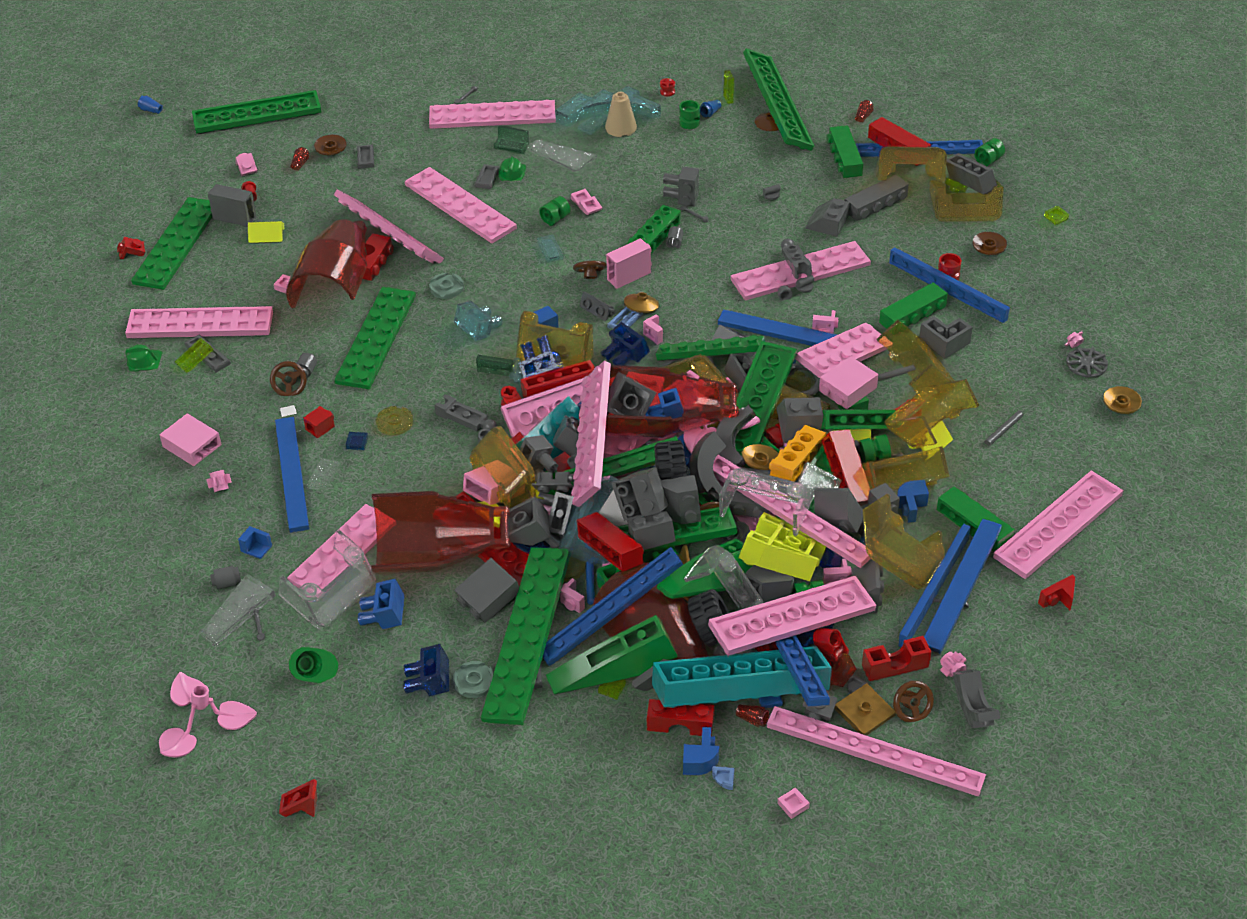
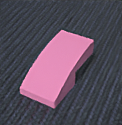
[571,189,602,215]

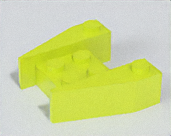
[739,512,826,581]

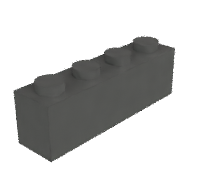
[945,153,998,195]
[845,174,909,221]

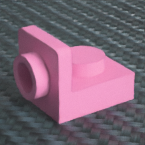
[812,310,839,334]
[643,315,663,345]
[822,559,852,585]

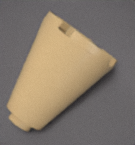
[605,92,637,137]

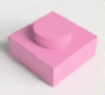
[274,274,298,294]
[777,788,810,819]

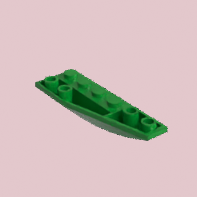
[656,538,753,599]
[546,615,678,694]

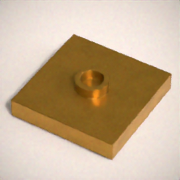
[834,683,896,736]

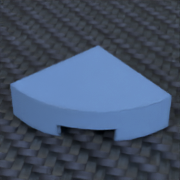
[712,766,734,790]

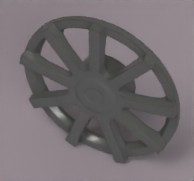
[1066,347,1108,377]

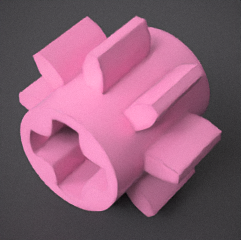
[206,470,232,492]
[940,652,967,677]

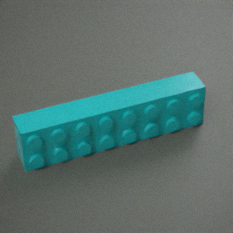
[652,646,832,708]

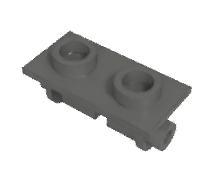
[579,291,615,322]
[532,472,574,493]

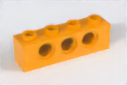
[769,425,826,486]

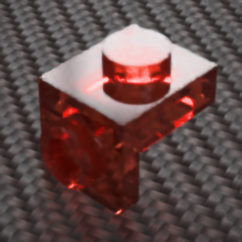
[830,653,857,687]

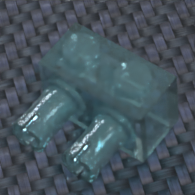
[453,300,503,341]

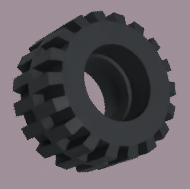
[654,440,687,480]
[688,589,729,647]

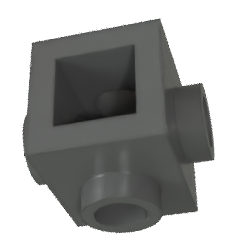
[802,691,837,722]

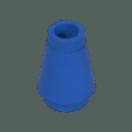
[138,96,163,114]
[700,100,721,117]

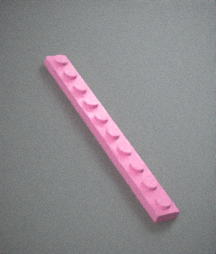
[713,455,874,568]
[767,706,986,797]

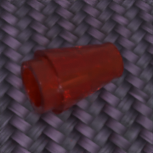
[855,100,874,123]
[290,147,310,171]
[735,704,769,728]

